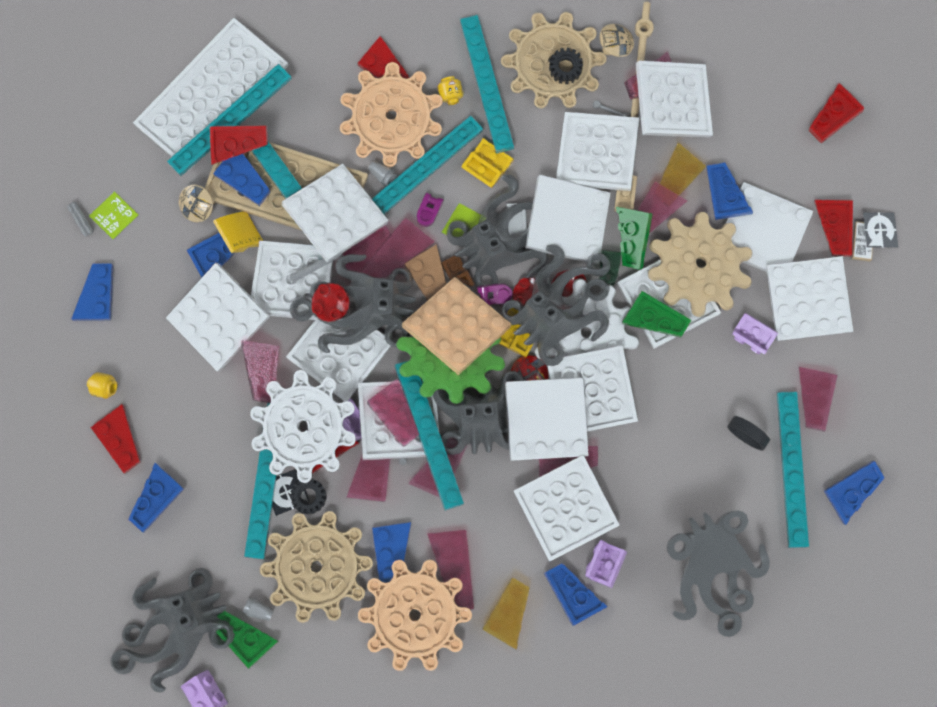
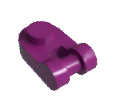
[416,192,444,227]
[477,283,512,305]

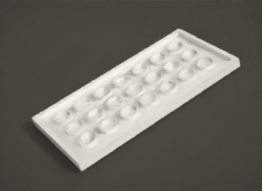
[133,18,289,171]

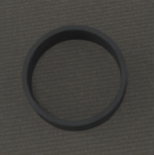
[727,416,770,451]

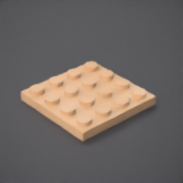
[402,277,511,375]

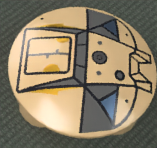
[600,24,634,57]
[179,185,215,222]

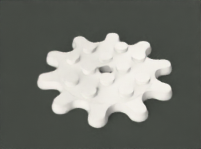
[535,278,639,359]
[250,370,356,483]

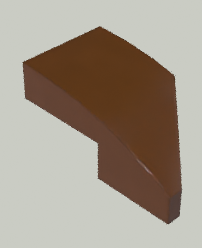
[441,256,474,286]

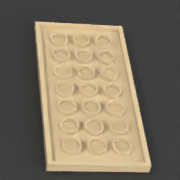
[205,142,368,231]

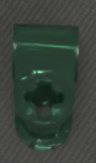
[599,249,621,286]

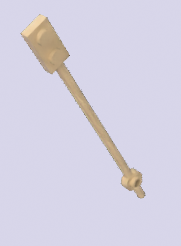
[614,2,654,212]

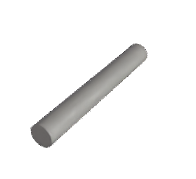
[289,254,343,283]

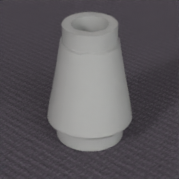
[369,161,397,186]
[243,597,274,621]

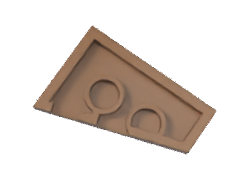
[404,245,446,301]

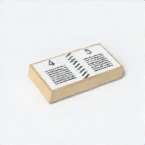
[851,222,873,262]

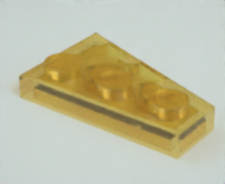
[654,142,706,208]
[482,577,530,650]

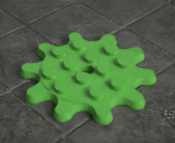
[396,337,505,404]

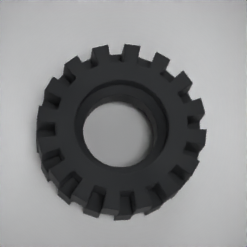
[549,47,583,85]
[290,478,327,514]

